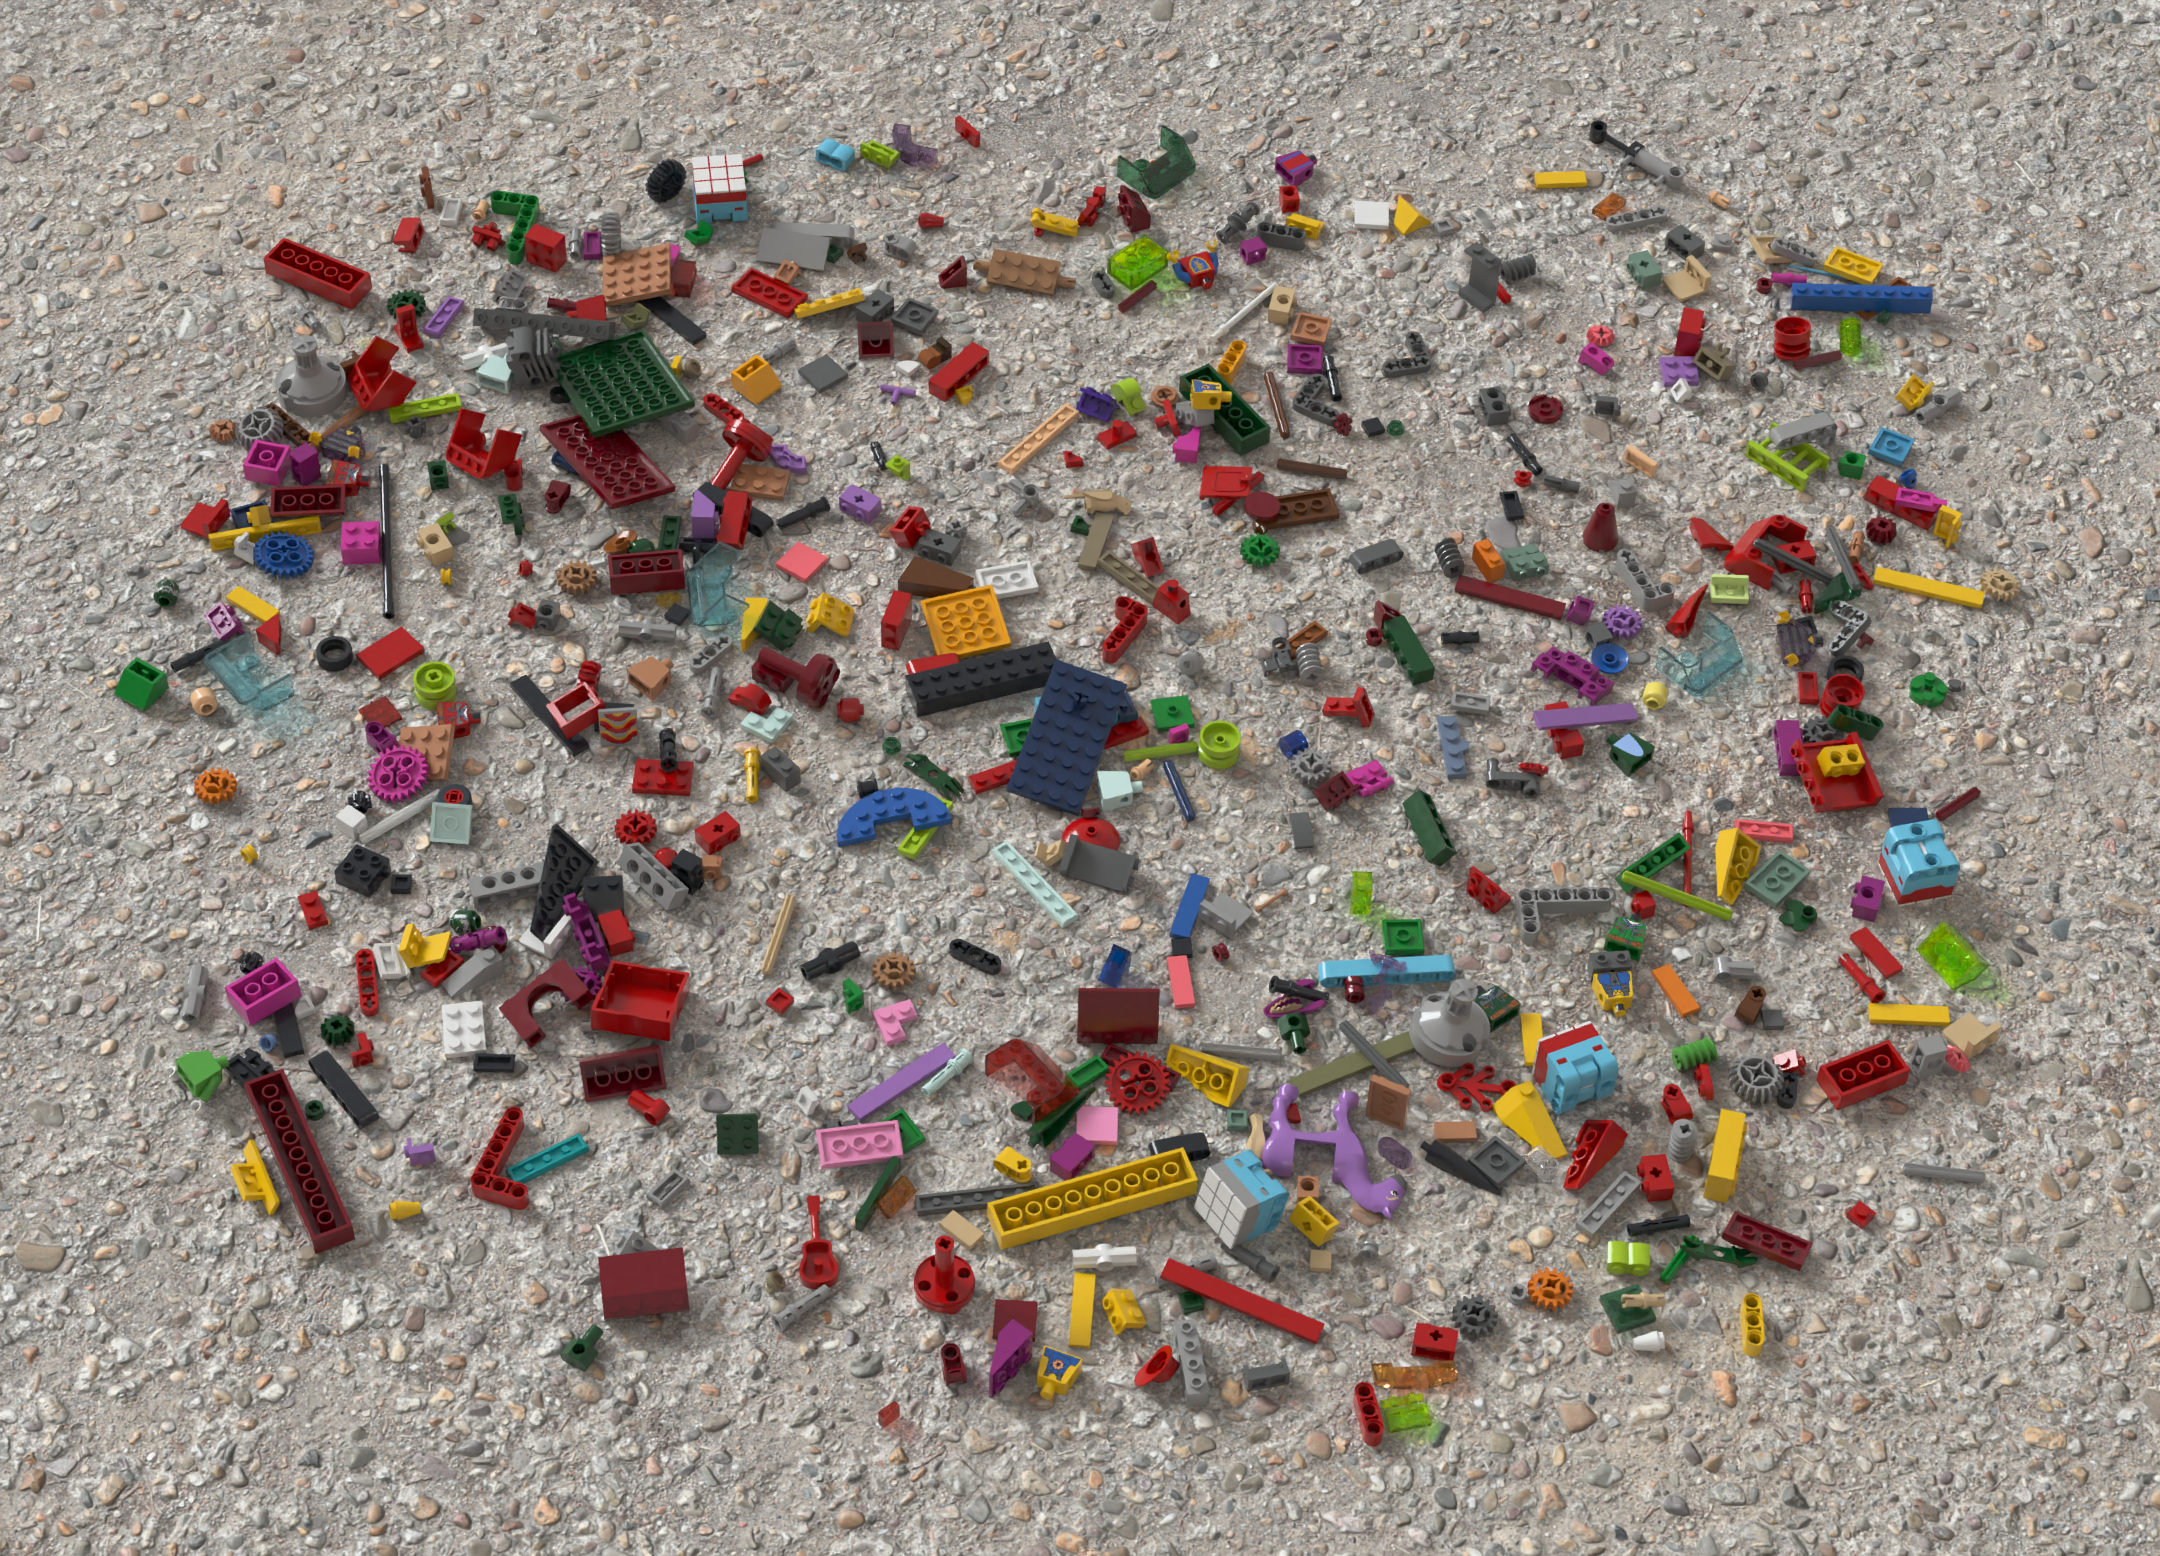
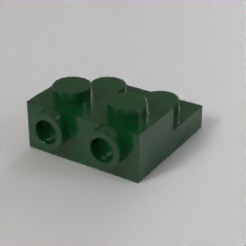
[753,601,803,651]

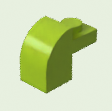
[1110,377,1147,416]

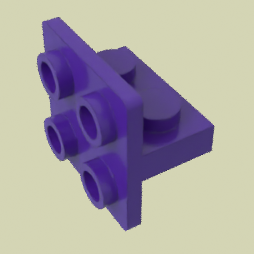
[1076,386,1120,423]

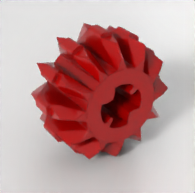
[577,660,602,690]

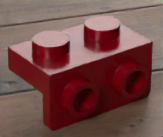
[1312,771,1360,810]

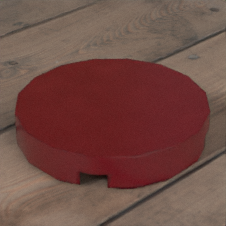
[1528,395,1563,424]
[1244,491,1280,522]

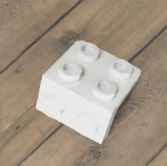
[519,914,574,959]

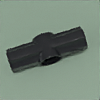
[800,941,860,981]

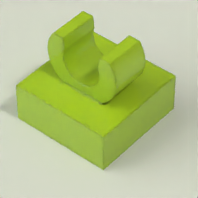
[434,511,457,535]

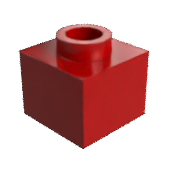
[1631,890,1656,920]

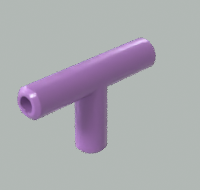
[880,384,916,405]

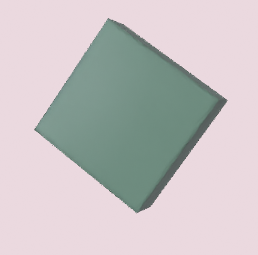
[1227,1110,1248,1131]

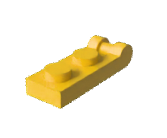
[1031,208,1078,237]

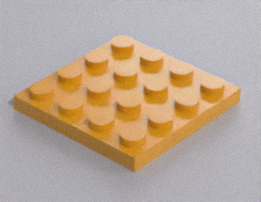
[920,584,1011,659]

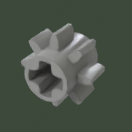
[945,520,967,541]

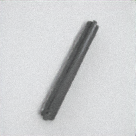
[1825,526,1860,591]

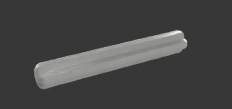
[1201,1042,1281,1061]
[1903,1162,1986,1183]

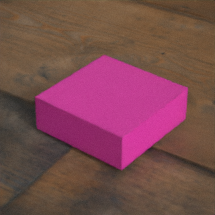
[1168,723,1189,744]

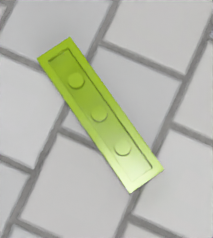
[388,393,462,424]
[897,796,954,860]

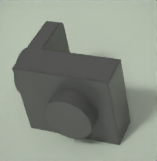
[1594,396,1621,422]

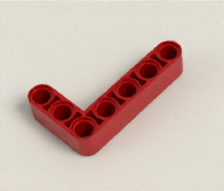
[470,1107,529,1210]

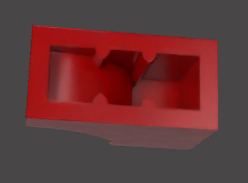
[1130,537,1165,578]

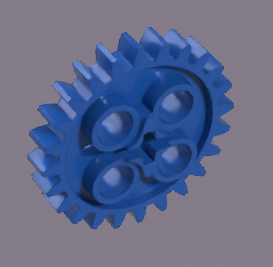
[253,531,314,580]

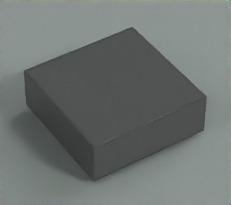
[1761,1010,1784,1030]

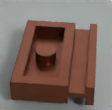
[419,166,434,209]

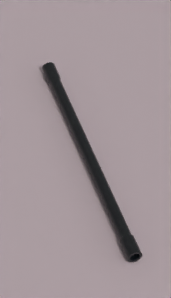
[379,464,394,619]

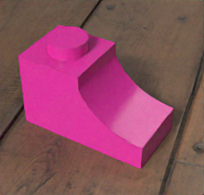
[1172,426,1201,463]

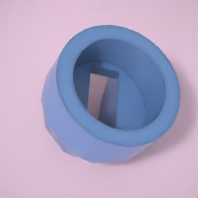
[259,1034,278,1051]

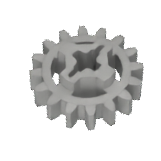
[1290,748,1332,785]

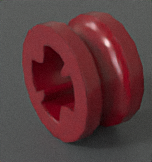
[1756,277,1773,294]
[1365,628,1383,647]
[1212,942,1230,963]

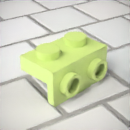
[1710,574,1749,604]

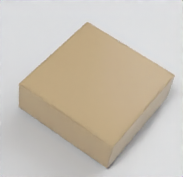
[1310,1250,1332,1273]

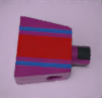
[1275,151,1317,186]

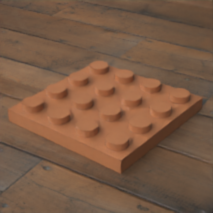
[602,243,672,307]

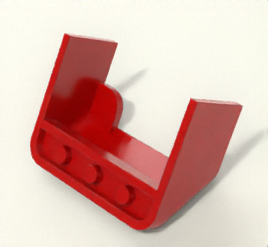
[347,335,417,412]
[446,408,522,480]
[1724,514,1808,591]

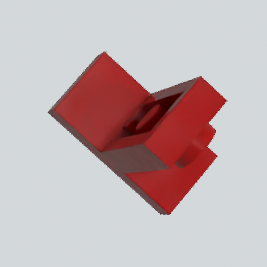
[394,304,424,353]
[1322,687,1375,727]

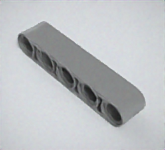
[771,222,855,248]

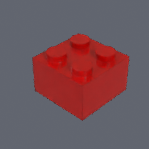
[524,224,567,273]
[1674,307,1706,358]

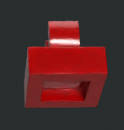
[1077,203,1098,227]

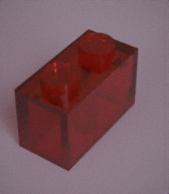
[670,259,697,298]

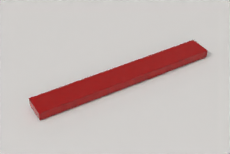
[1160,1258,1325,1344]

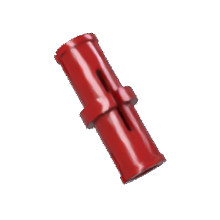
[1799,579,1814,614]

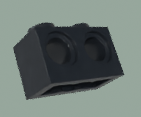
[671,849,704,896]

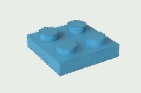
[1868,427,1915,467]

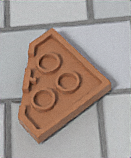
[399,724,455,782]

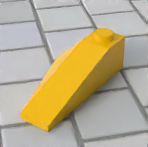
[1715,828,1761,905]
[1165,1044,1250,1107]
[1492,1080,1567,1163]

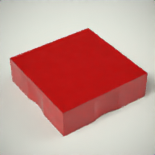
[591,960,690,1041]

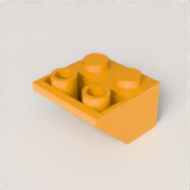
[731,354,782,405]

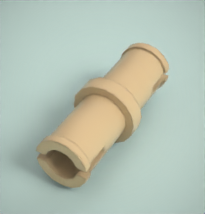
[1621,1292,1666,1309]

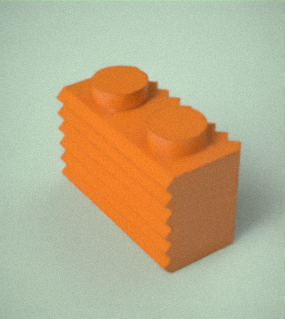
[1472,539,1506,582]

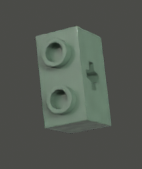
[1626,250,1663,289]

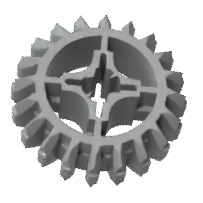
[601,212,621,257]
[235,406,284,451]
[1728,1052,1784,1104]

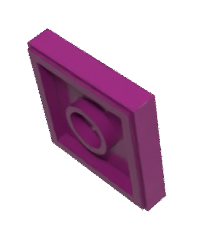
[1287,344,1323,375]

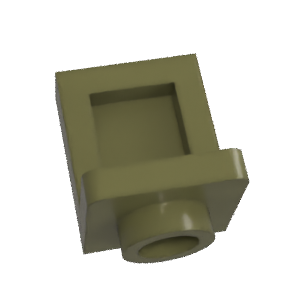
[620,303,651,330]

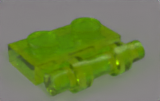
[1380,1392,1432,1433]

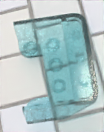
[204,631,295,711]

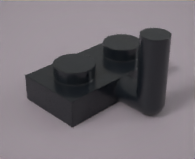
[679,537,717,569]

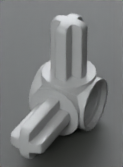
[1007,479,1039,516]

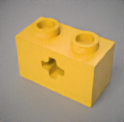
[1289,1196,1340,1247]

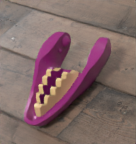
[1263,979,1326,1018]

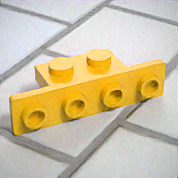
[230,1140,280,1215]

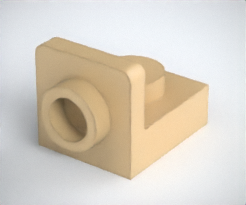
[1034,839,1067,867]

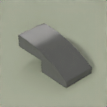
[1289,812,1314,849]

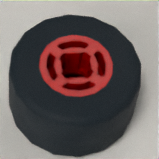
[437,784,473,810]

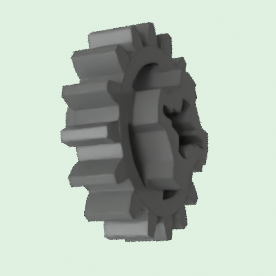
[1803,715,1844,743]
[1452,1294,1498,1339]

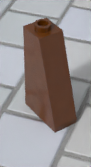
[898,556,976,598]

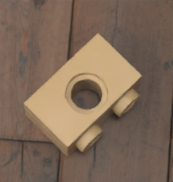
[1267,286,1298,325]
[416,523,454,566]

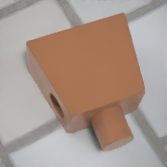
[627,657,674,701]

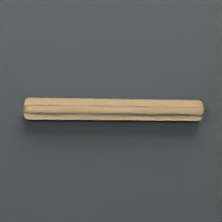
[761,894,796,975]

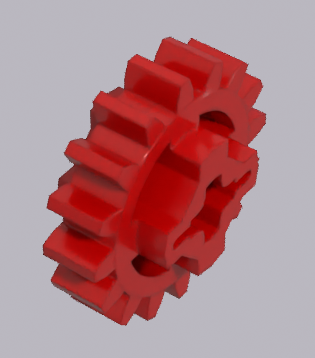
[614,809,657,847]

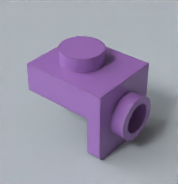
[404,1137,436,1166]

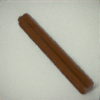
[1277,458,1348,480]

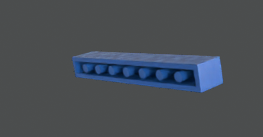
[1790,283,1933,314]

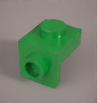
[684,220,714,245]

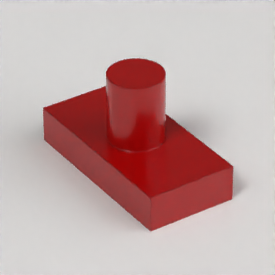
[1154,399,1181,437]
[1097,420,1137,450]

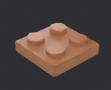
[1290,312,1332,347]

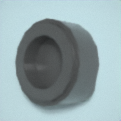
[1750,372,1769,390]

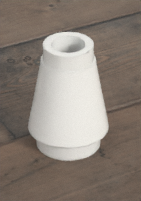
[1633,1330,1665,1352]

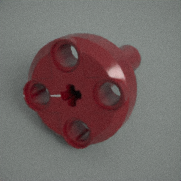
[757,647,840,708]

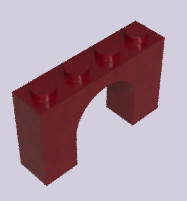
[499,958,595,1049]

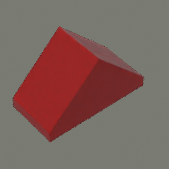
[256,614,281,655]

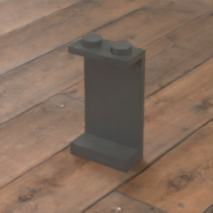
[1458,242,1502,313]
[1059,833,1141,894]

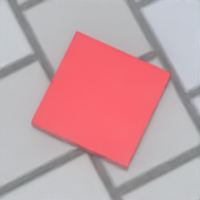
[776,541,828,583]

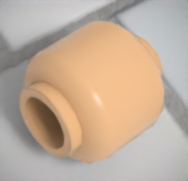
[190,687,218,715]

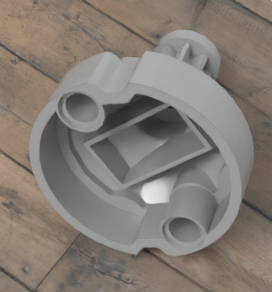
[275,335,347,417]
[1409,979,1490,1067]

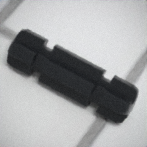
[870,441,888,471]

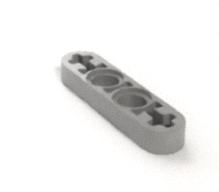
[1605,206,1668,232]

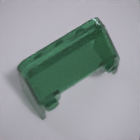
[1117,125,1196,199]

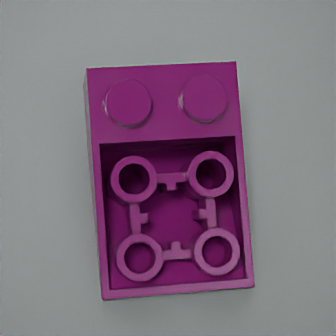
[989,1319,1033,1398]

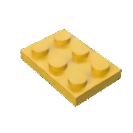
[1823,246,1884,285]

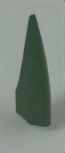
[1026,1087,1096,1148]

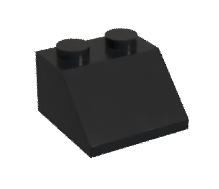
[583,875,625,922]

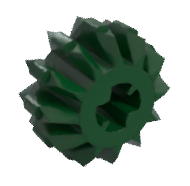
[320,1013,355,1048]

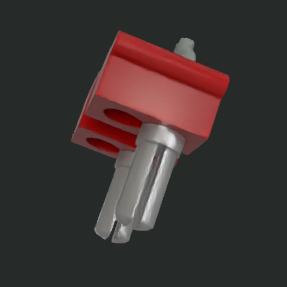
[1074,186,1110,215]

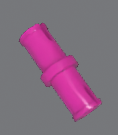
[1771,272,1807,286]

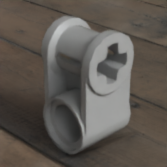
[882,233,917,261]
[494,296,529,313]

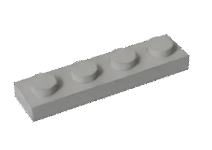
[1575,1170,1641,1238]

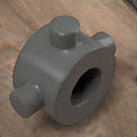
[1948,679,1962,692]

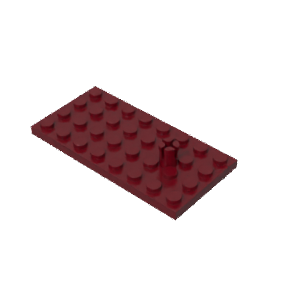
[539,415,676,509]

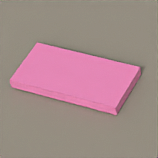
[816,1120,904,1170]

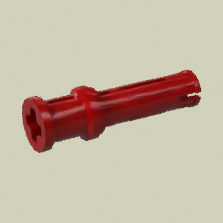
[1838,953,1886,1003]

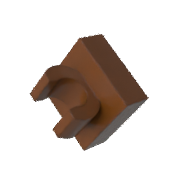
[846,243,868,264]

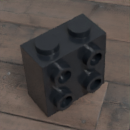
[334,844,391,898]

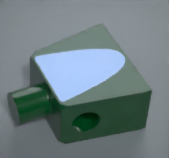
[1607,733,1655,777]

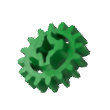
[1240,533,1280,568]

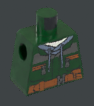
[1474,985,1521,1033]

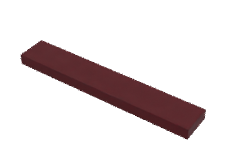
[1454,575,1566,620]

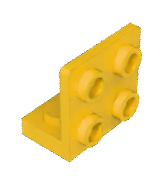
[398,923,452,968]

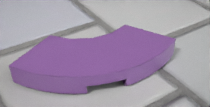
[770,444,807,474]

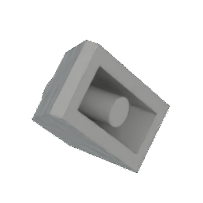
[1607,479,1637,509]

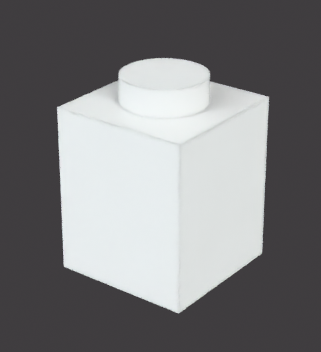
[335,805,368,840]

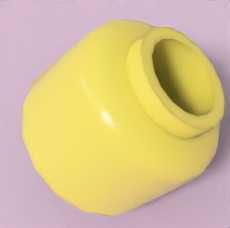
[1642,682,1669,710]

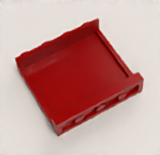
[1790,732,1884,813]

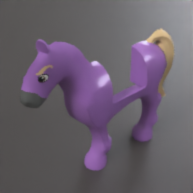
[1244,1084,1408,1219]

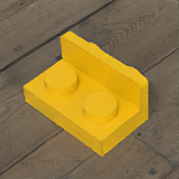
[1285,213,1324,240]

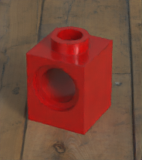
[1278,185,1300,213]

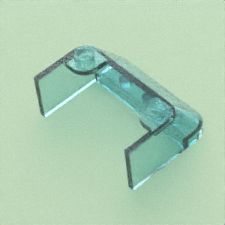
[687,541,750,627]
[1655,611,1744,697]

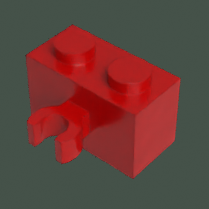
[889,506,931,548]

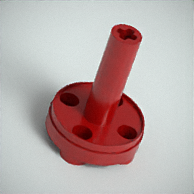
[710,417,774,491]
[914,1235,975,1315]

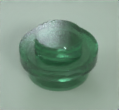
[1387,420,1405,436]
[882,737,901,755]

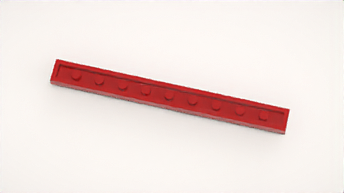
[968,716,1149,795]

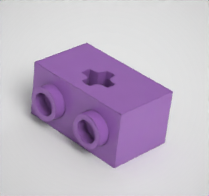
[839,484,882,524]

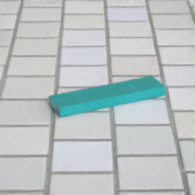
[505,1133,589,1184]

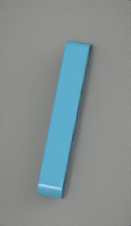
[1318,955,1456,988]

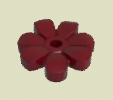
[1333,413,1353,436]

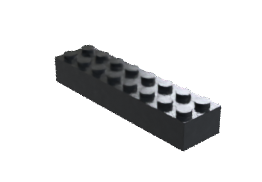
[905,641,1056,717]

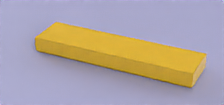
[1867,1003,1950,1027]

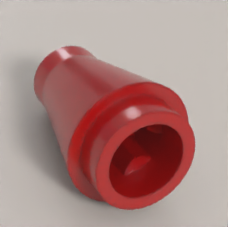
[918,212,944,229]

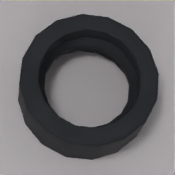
[316,636,353,672]
[1827,655,1864,682]

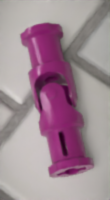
[449,926,507,954]

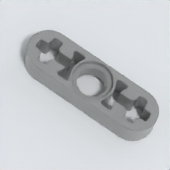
[1770,237,1819,266]
[689,634,733,674]

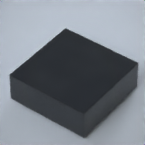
[1361,417,1385,438]
[664,603,690,626]
[390,874,413,894]
[1171,938,1193,958]

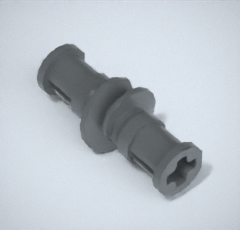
[1216,201,1260,244]

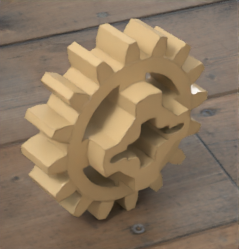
[1979,568,2021,602]

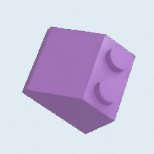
[691,490,719,538]

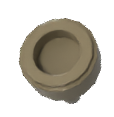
[683,359,701,378]
[765,1271,786,1294]

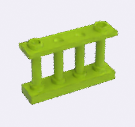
[1745,422,1830,492]

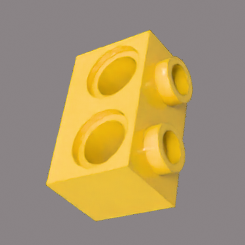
[1817,744,1865,777]

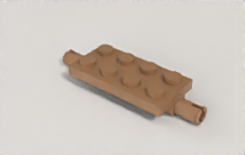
[973,249,1076,296]

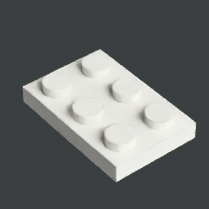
[976,560,1038,599]
[442,1001,487,1059]

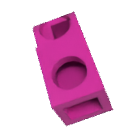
[1578,342,1614,375]

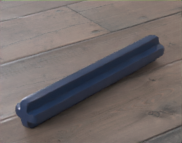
[1163,760,1196,822]

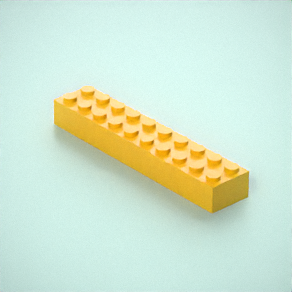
[987,1147,1198,1250]

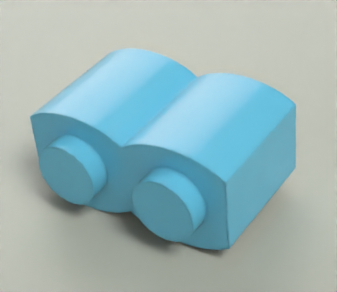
[815,138,855,171]

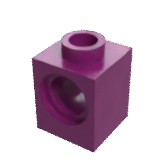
[1239,237,1267,265]
[1566,595,1594,626]

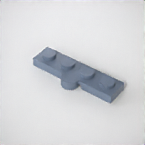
[1437,716,1469,780]

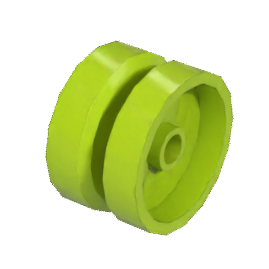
[413,661,457,710]
[1198,720,1241,769]

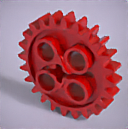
[1105,1051,1171,1116]

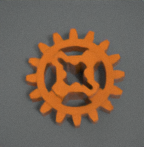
[194,767,237,805]
[1527,1267,1573,1311]

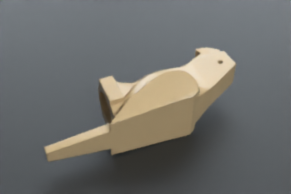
[1063,489,1131,516]

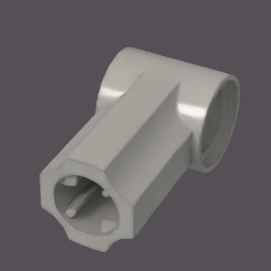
[1714,956,1755,983]

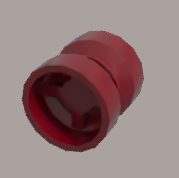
[1344,976,1365,1003]

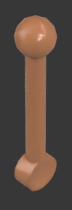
[1255,888,1288,913]

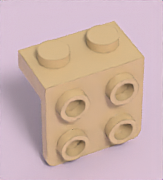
[1662,255,1712,301]
[1942,1013,2002,1059]

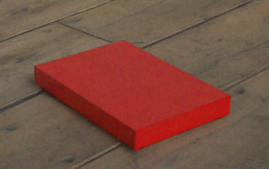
[356,626,425,680]

